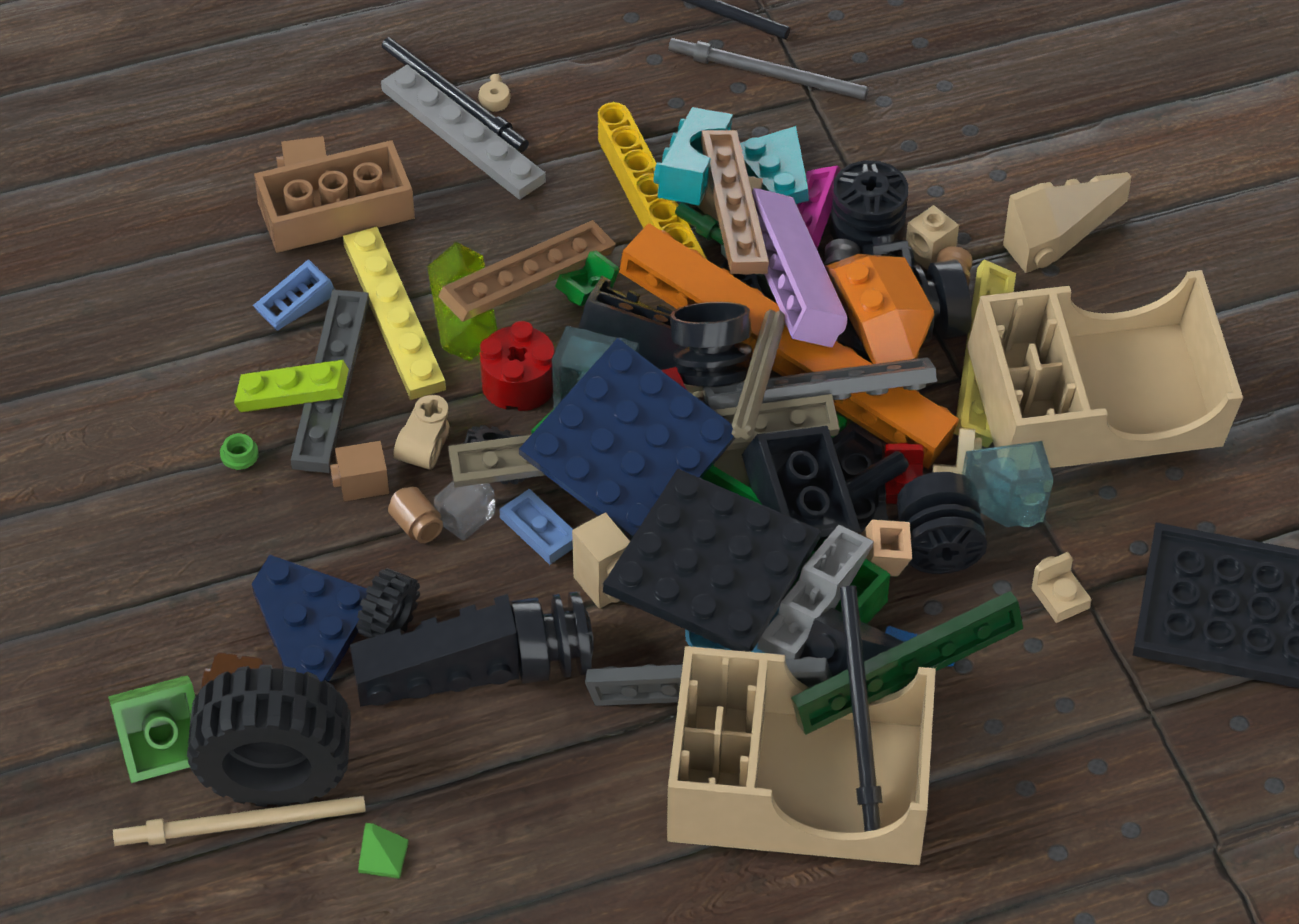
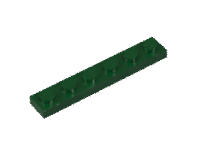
[791,591,1024,735]

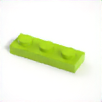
[234,360,349,412]

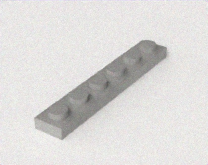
[381,65,546,200]

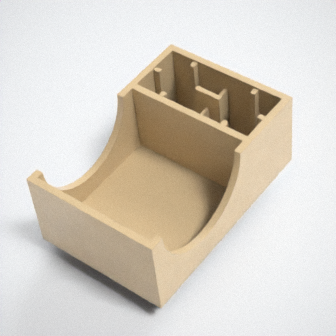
[967,270,1243,474]
[667,646,936,865]

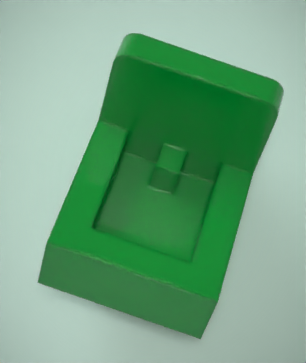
[555,250,619,306]

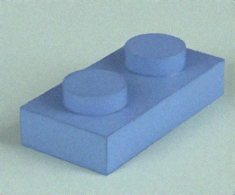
[500,489,573,565]

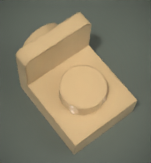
[1032,552,1092,623]

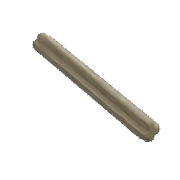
[731,310,785,440]

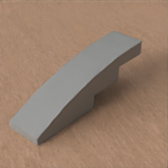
[757,525,874,660]

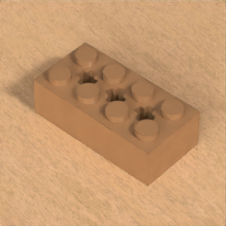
[254,140,415,253]

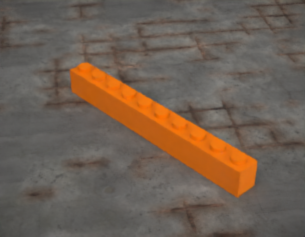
[619,223,959,469]

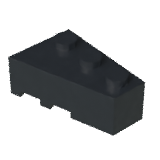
[575,276,681,370]

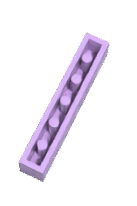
[752,188,847,348]

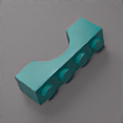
[653,107,733,205]

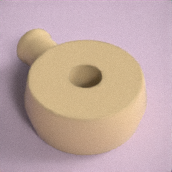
[478,74,511,112]

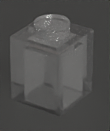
[434,481,496,541]

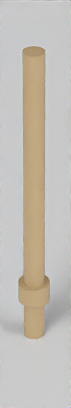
[113,796,366,846]

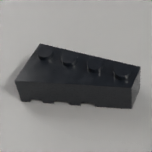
[350,594,519,707]

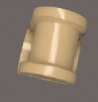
[394,395,450,470]

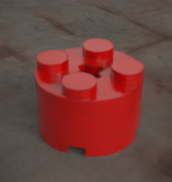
[480,321,556,411]

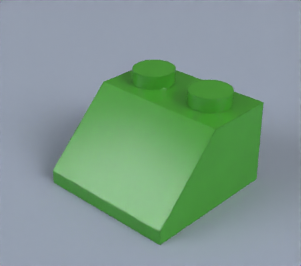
[108,675,195,783]

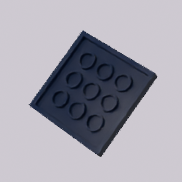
[519,338,736,540]

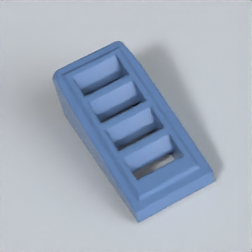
[253,259,335,330]

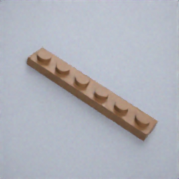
[701,130,769,275]
[438,220,616,322]

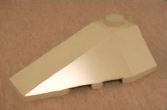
[1003,172,1132,273]

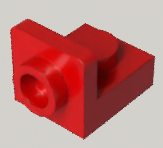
[884,443,924,504]

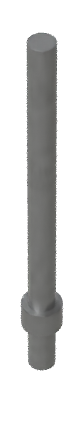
[668,38,868,100]

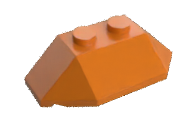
[824,254,934,364]

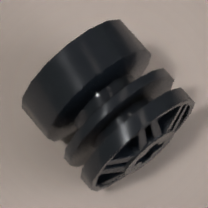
[830,160,908,255]
[911,259,972,342]
[670,302,753,386]
[896,472,987,574]
[510,591,594,684]

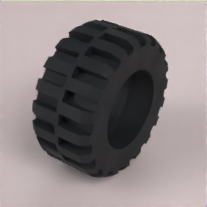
[187,665,351,807]

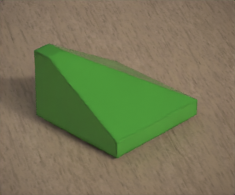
[358,823,409,879]

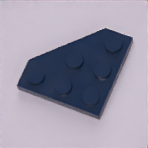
[252,555,367,682]

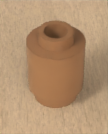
[388,487,443,543]

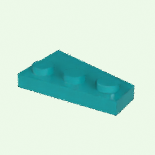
[740,126,809,204]

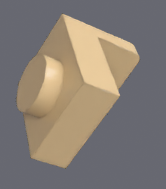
[933,427,982,477]

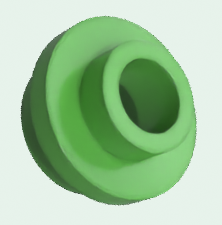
[220,433,259,470]

